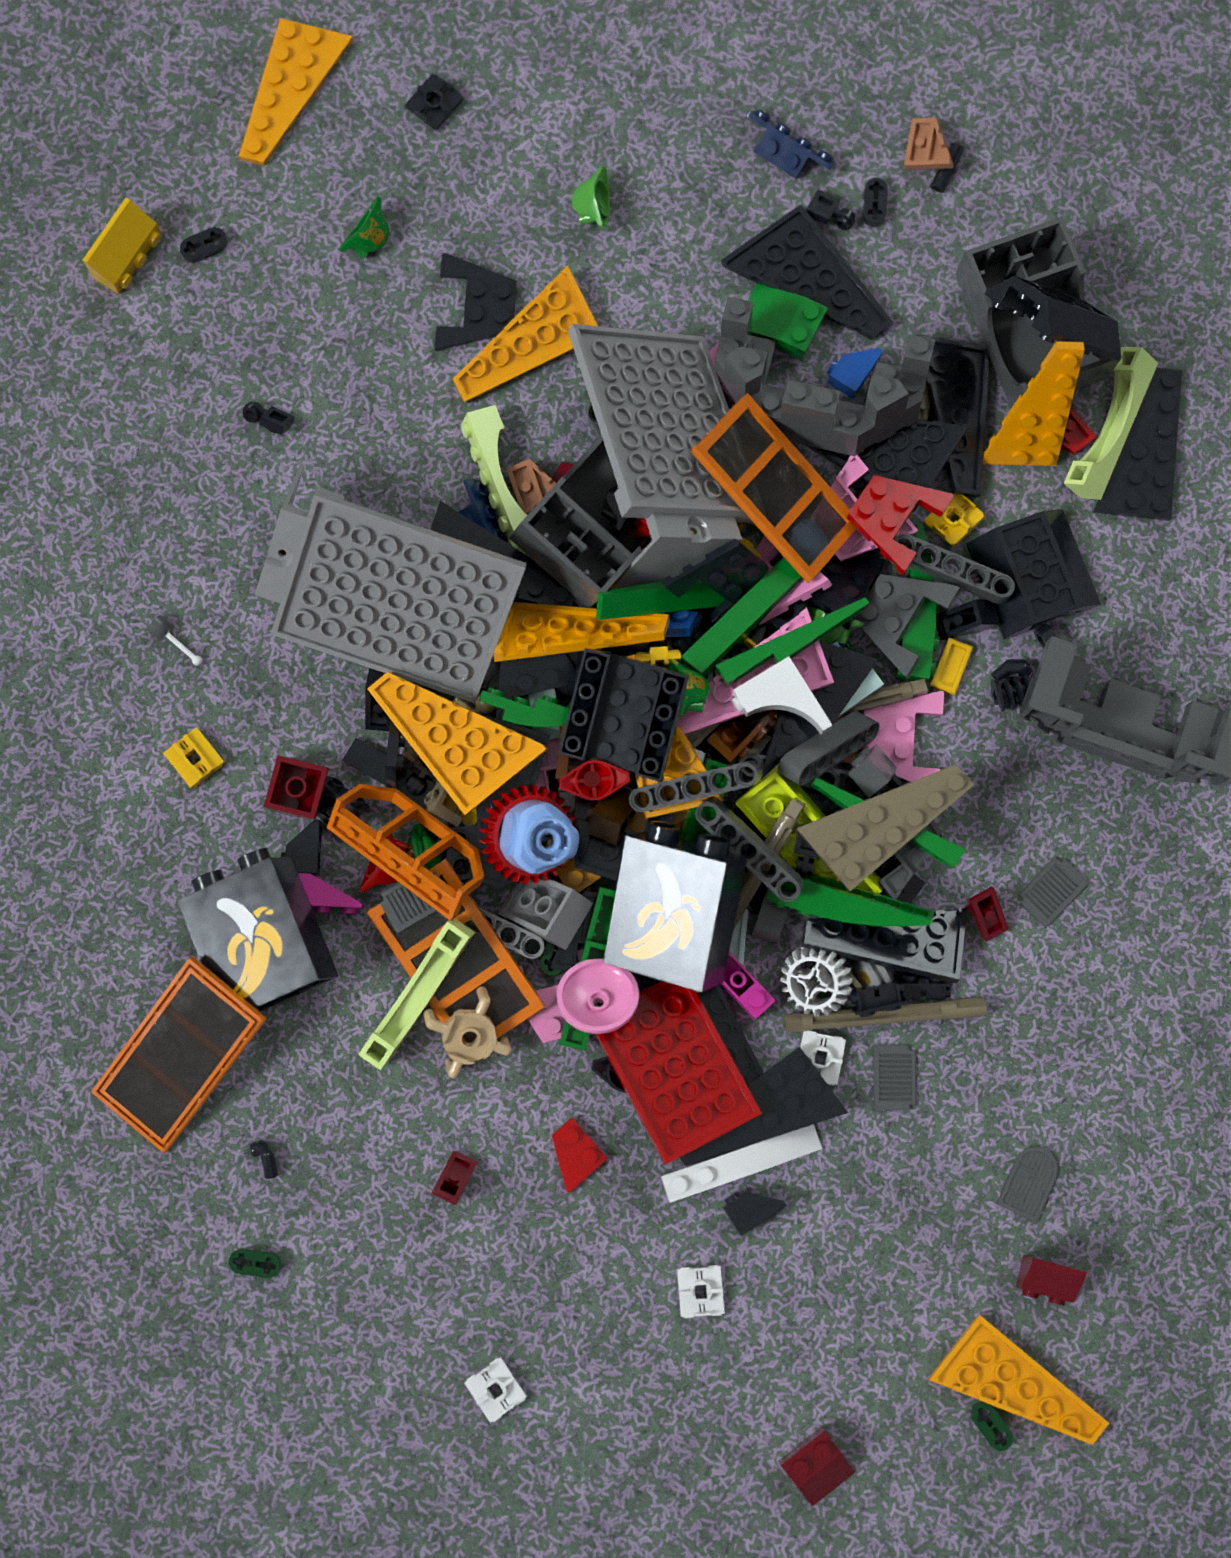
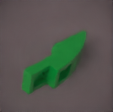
[478,687,571,727]

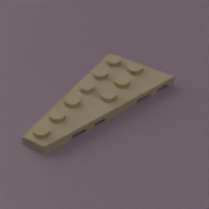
[796,764,974,892]

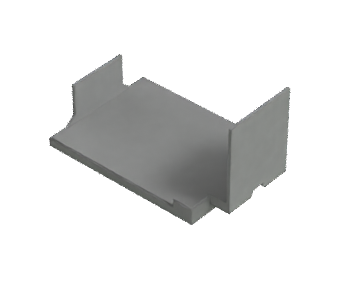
[568,324,765,591]
[255,463,526,703]

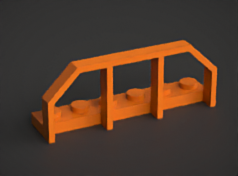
[327,784,484,920]

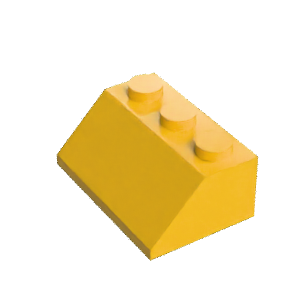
[83,197,161,294]

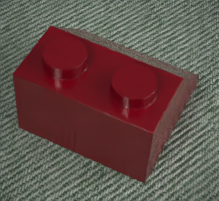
[263,755,329,820]
[1016,1255,1087,1306]
[778,1427,855,1507]

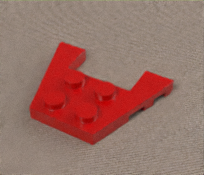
[847,475,954,575]

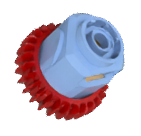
[479,784,579,884]

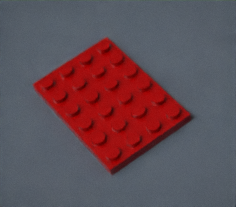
[595,981,762,1165]

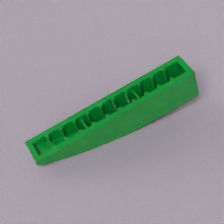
[895,522,939,683]
[767,866,934,927]

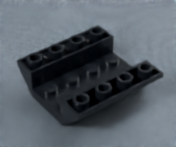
[984,276,1121,361]
[966,509,1101,640]
[558,648,689,782]

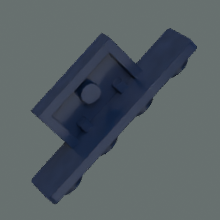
[746,109,837,179]
[459,479,505,541]

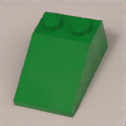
[748,284,828,361]

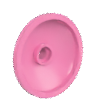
[557,959,639,1034]

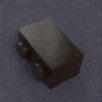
[585,787,640,845]

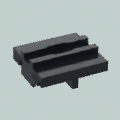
[405,74,463,131]

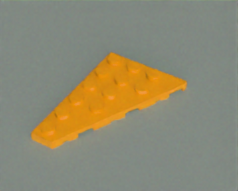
[367,672,548,815]

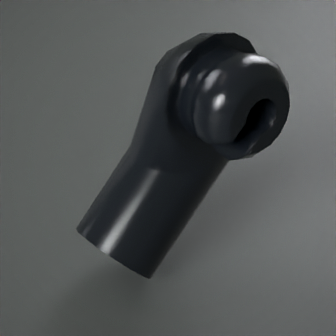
[991,659,1032,683]
[250,1140,278,1179]

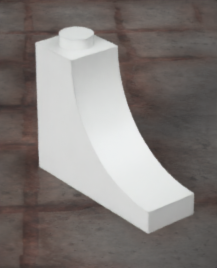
[731,657,832,735]

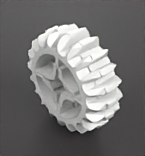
[780,947,853,1016]

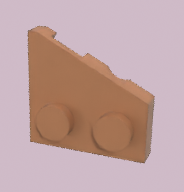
[904,117,953,170]
[506,459,556,515]

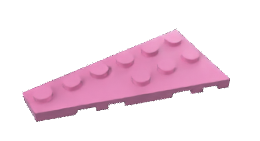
[678,608,834,735]

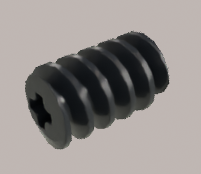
[991,673,1035,712]

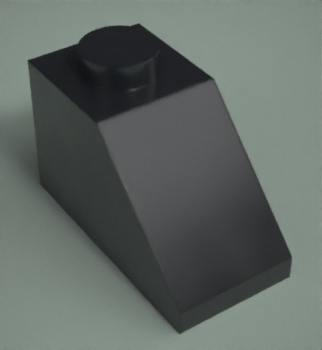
[936,599,1000,640]
[365,668,390,731]
[281,820,322,876]
[722,1191,787,1236]

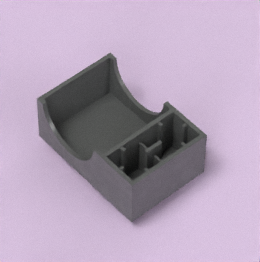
[955,217,1122,408]
[509,435,651,608]

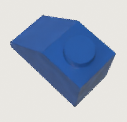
[827,348,884,399]

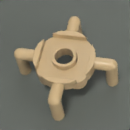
[423,987,512,1078]

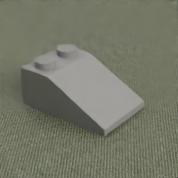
[498,876,593,950]

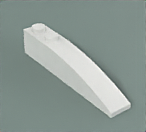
[661,1124,822,1203]

